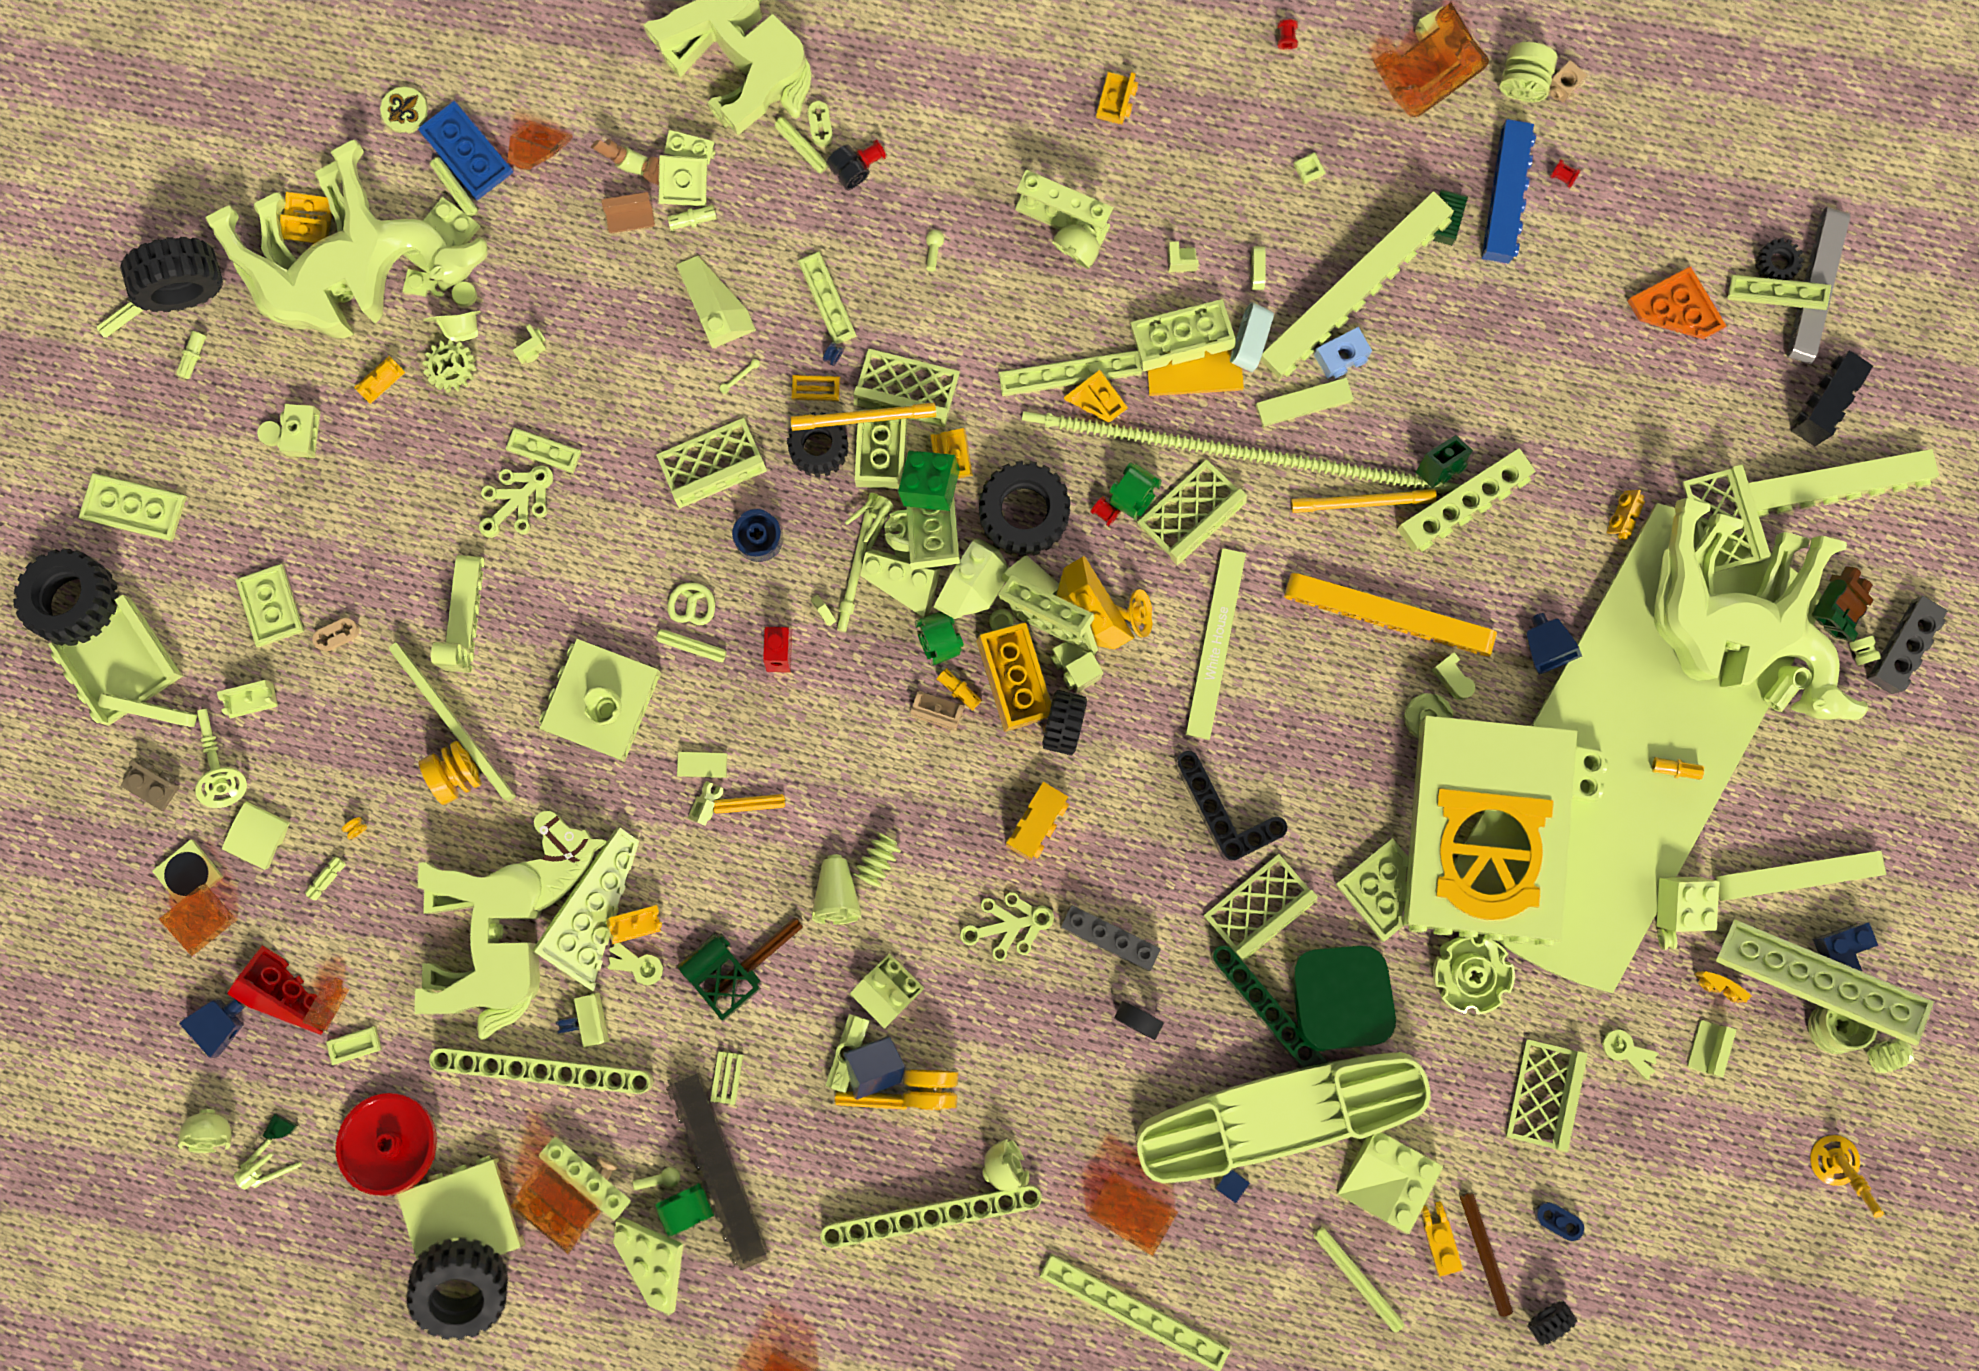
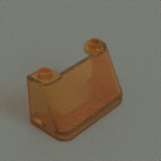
[1373,2,1489,117]

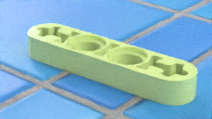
[98,693,197,727]

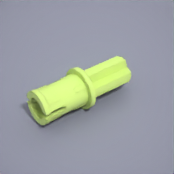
[176,331,207,379]

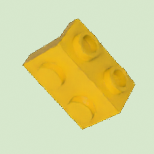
[1096,72,1139,125]

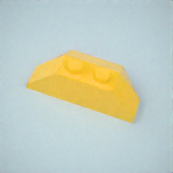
[1056,556,1135,649]

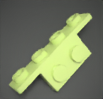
[539,1137,631,1220]

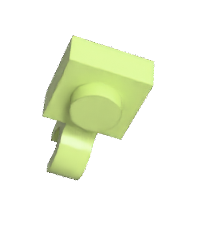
[687,781,723,826]

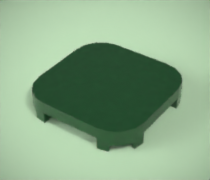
[1288,945,1396,1051]

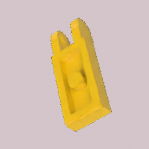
[1421,1201,1463,1277]

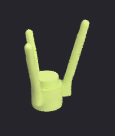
[845,496,893,551]
[234,1139,302,1190]

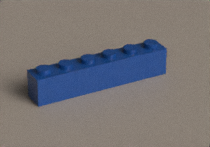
[1481,119,1536,264]

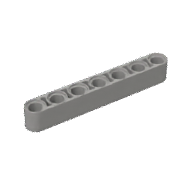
[1786,207,1850,364]

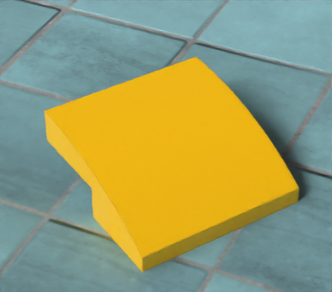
[280,192,332,243]

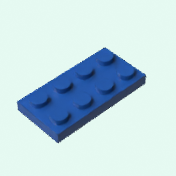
[418,101,514,201]

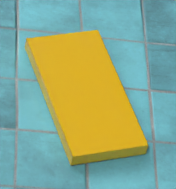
[1147,349,1244,396]

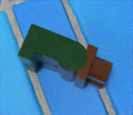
[1811,566,1874,642]

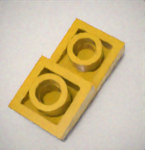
[1695,971,1752,1003]

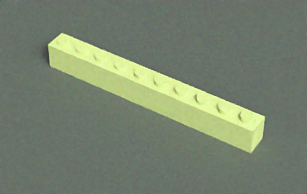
[1260,191,1454,380]

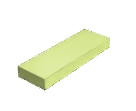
[506,427,582,474]

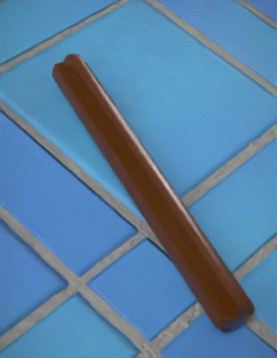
[706,918,803,1003]
[1460,1192,1513,1317]

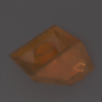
[507,120,573,170]

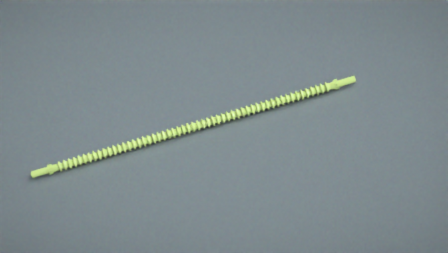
[1022,411,1461,494]

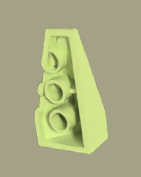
[676,256,756,349]

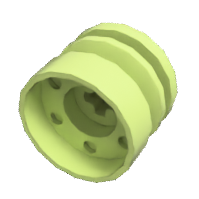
[1499,42,1558,102]
[1808,1005,1877,1054]

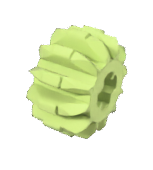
[1867,1038,1915,1073]

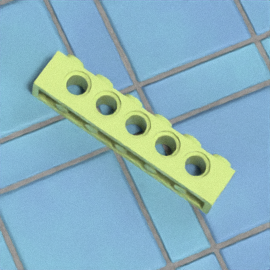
[1397,448,1536,552]

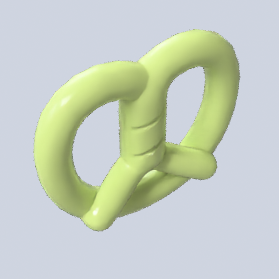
[667,582,715,625]

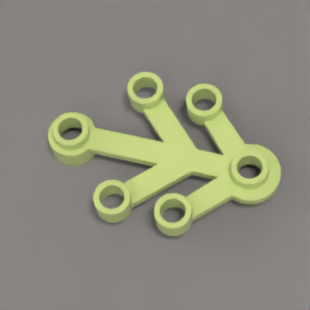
[479,466,553,538]
[960,892,1054,961]

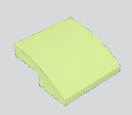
[1001,555,1059,595]
[222,802,290,870]

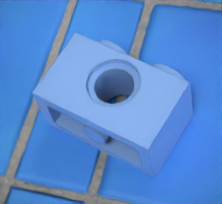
[1314,327,1372,379]

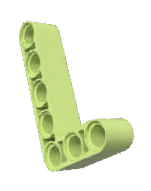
[431,555,484,673]

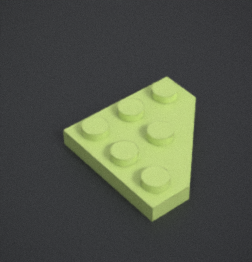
[1335,838,1408,942]
[613,1217,683,1315]

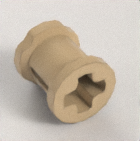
[595,1157,618,1180]

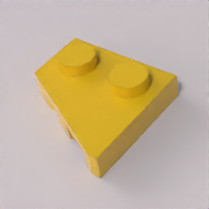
[1064,370,1129,423]

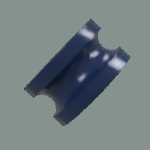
[823,342,844,366]
[555,1017,580,1034]

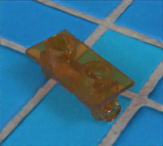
[303,978,349,1032]

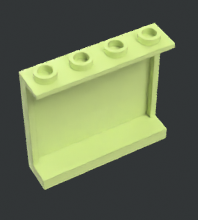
[48,595,183,726]
[539,639,661,762]
[397,1156,526,1260]

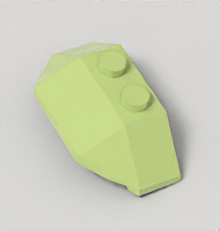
[934,538,1009,619]

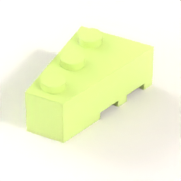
[860,549,941,618]

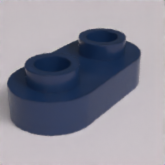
[1535,1202,1585,1241]

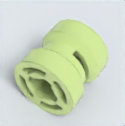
[1849,636,1881,666]

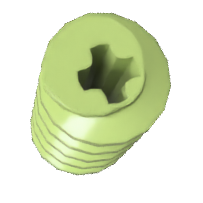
[853,831,902,887]

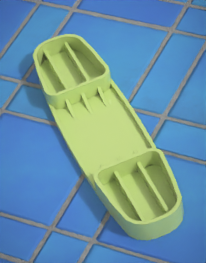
[1136,1052,1431,1183]

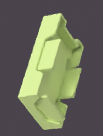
[1131,299,1235,372]

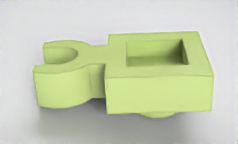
[403,269,444,297]

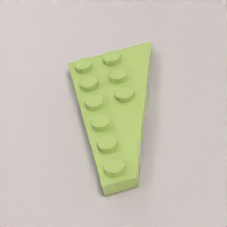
[532,827,639,992]

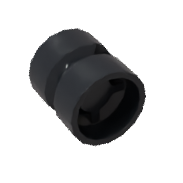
[826,145,870,190]

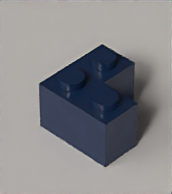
[1813,922,1879,972]

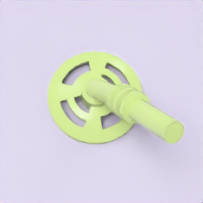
[195,709,247,808]

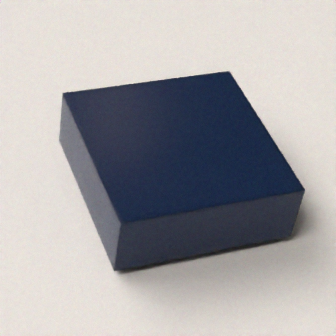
[1215,1169,1250,1203]

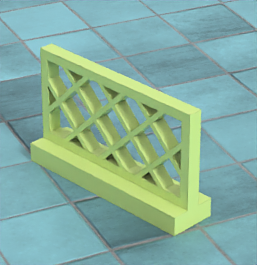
[854,349,960,428]
[656,418,767,509]
[1137,459,1247,566]
[1682,464,1771,573]
[998,575,1098,655]
[1204,854,1318,962]
[1506,1039,1588,1152]

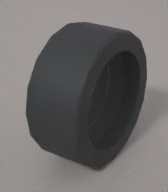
[1114,1001,1164,1040]

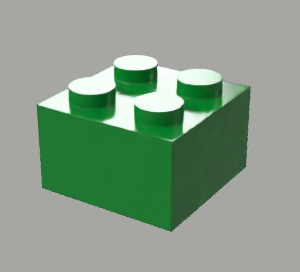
[898,450,960,511]

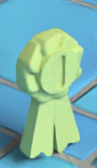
[608,943,664,986]
[1602,1030,1658,1080]

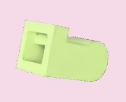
[1431,652,1475,700]

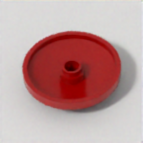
[335,1093,437,1196]

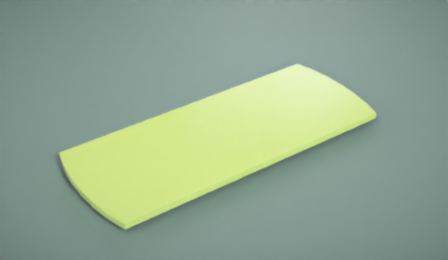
[1454,503,1822,993]

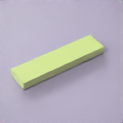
[798,252,856,345]
[1728,275,1831,310]
[1255,378,1354,427]

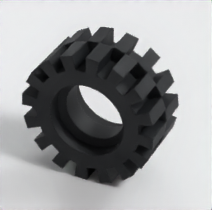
[1755,238,1804,280]
[1527,1301,1578,1346]

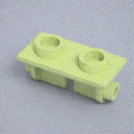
[664,130,715,165]

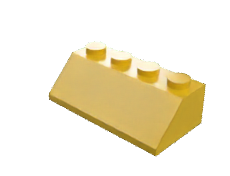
[976,622,1051,732]

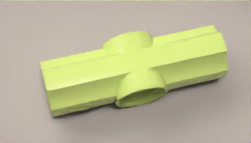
[825,1014,870,1093]

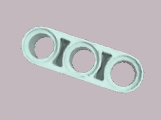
[1230,302,1274,372]

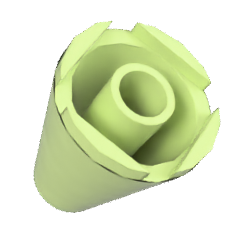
[812,854,861,925]

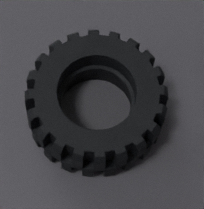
[120,237,223,312]
[979,461,1071,557]
[13,548,119,646]
[406,1238,508,1341]

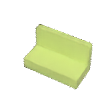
[574,993,609,1048]
[1687,1020,1736,1077]

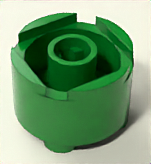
[1109,462,1162,520]
[915,611,964,666]
[655,1183,715,1237]

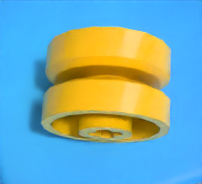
[903,1069,958,1110]

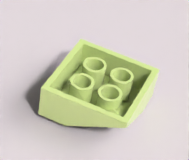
[1337,1132,1444,1234]

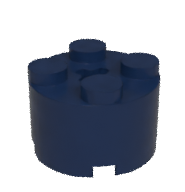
[732,509,783,562]

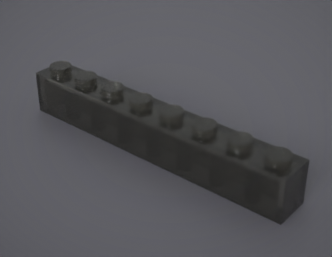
[666,1068,771,1271]

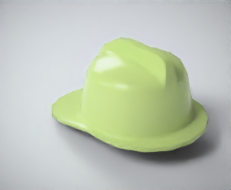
[423,311,481,342]

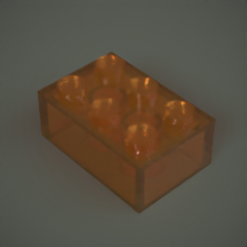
[510,1163,601,1255]
[1086,1169,1178,1256]

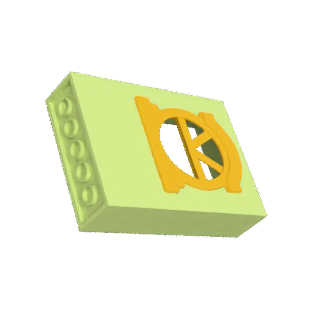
[1403,716,1577,946]

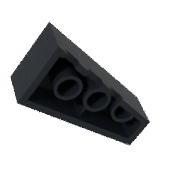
[1791,350,1873,447]

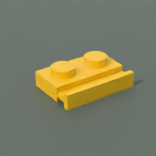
[930,428,973,479]

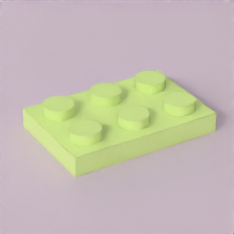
[402,197,481,274]

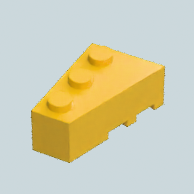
[1006,782,1070,861]

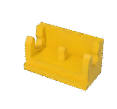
[606,905,662,944]

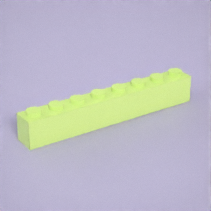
[1749,449,1940,518]

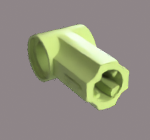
[1764,665,1812,712]

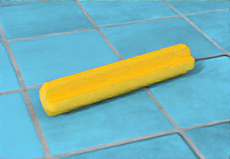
[713,794,786,814]
[835,1091,907,1109]

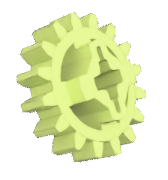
[423,340,477,393]

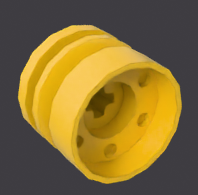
[418,741,482,806]

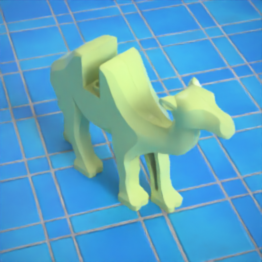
[205,140,488,338]
[1654,498,1869,720]

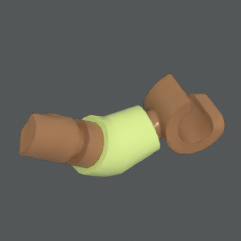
[591,139,659,185]

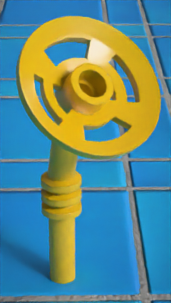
[1115,589,1153,638]
[1810,1135,1884,1218]

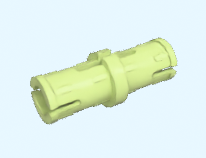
[667,205,717,231]

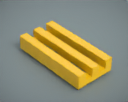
[791,375,840,401]

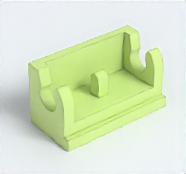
[217,680,278,719]

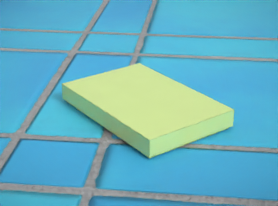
[235,564,304,647]

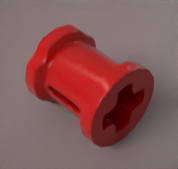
[1277,19,1298,50]
[856,139,887,168]
[1550,159,1581,188]
[1090,496,1122,527]

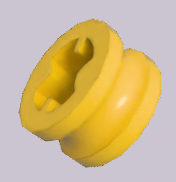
[341,817,367,840]

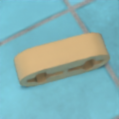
[312,618,359,652]

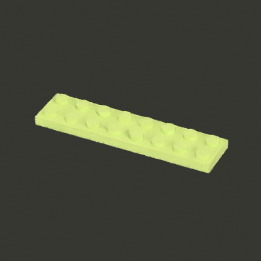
[1716,919,1934,1046]

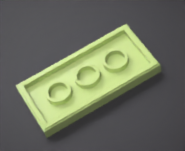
[78,473,187,542]

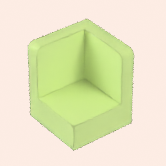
[1168,242,1199,272]

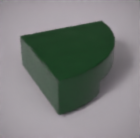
[262,1114,298,1139]

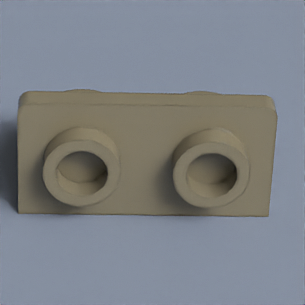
[120,759,180,811]

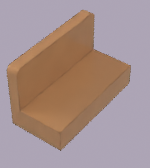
[601,192,655,234]

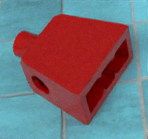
[763,627,793,673]

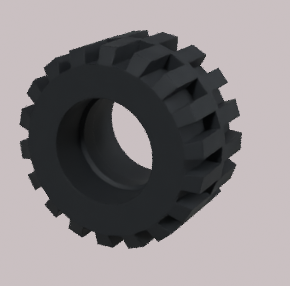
[787,412,849,477]
[1042,690,1087,756]

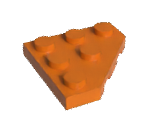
[1628,266,1727,340]

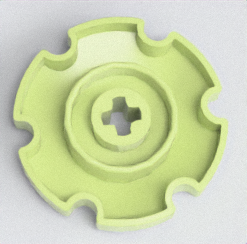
[1433,935,1515,1014]

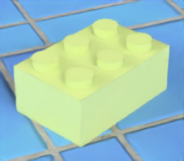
[855,410,907,489]

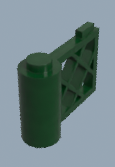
[676,933,762,1022]

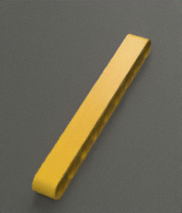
[1284,573,1497,657]

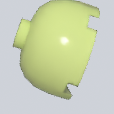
[1052,224,1099,269]
[178,1109,232,1153]
[983,1139,1029,1192]

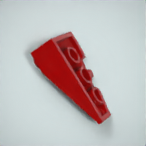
[227,945,335,1035]

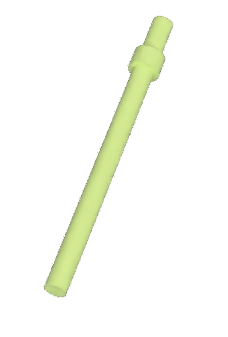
[837,493,879,633]

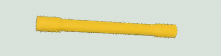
[791,402,936,431]
[1291,489,1437,513]

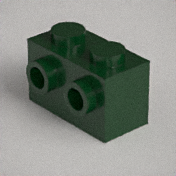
[1415,435,1473,488]

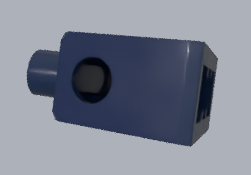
[1526,613,1582,675]
[179,998,246,1058]

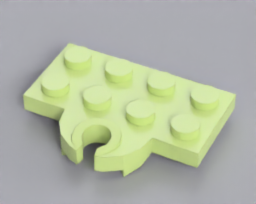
[884,496,960,570]

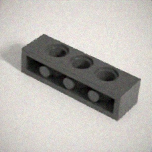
[1867,595,1948,694]
[1060,905,1161,971]

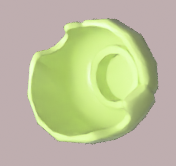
[583,686,621,726]

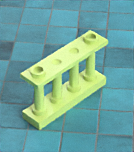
[1015,169,1113,248]

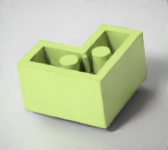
[1050,642,1104,693]

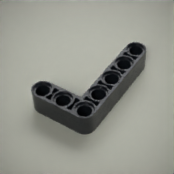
[1175,751,1288,862]

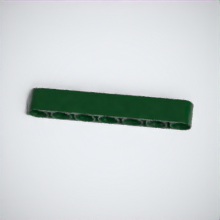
[1211,945,1328,1068]

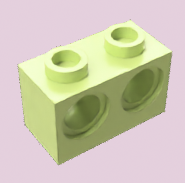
[1572,747,1608,803]

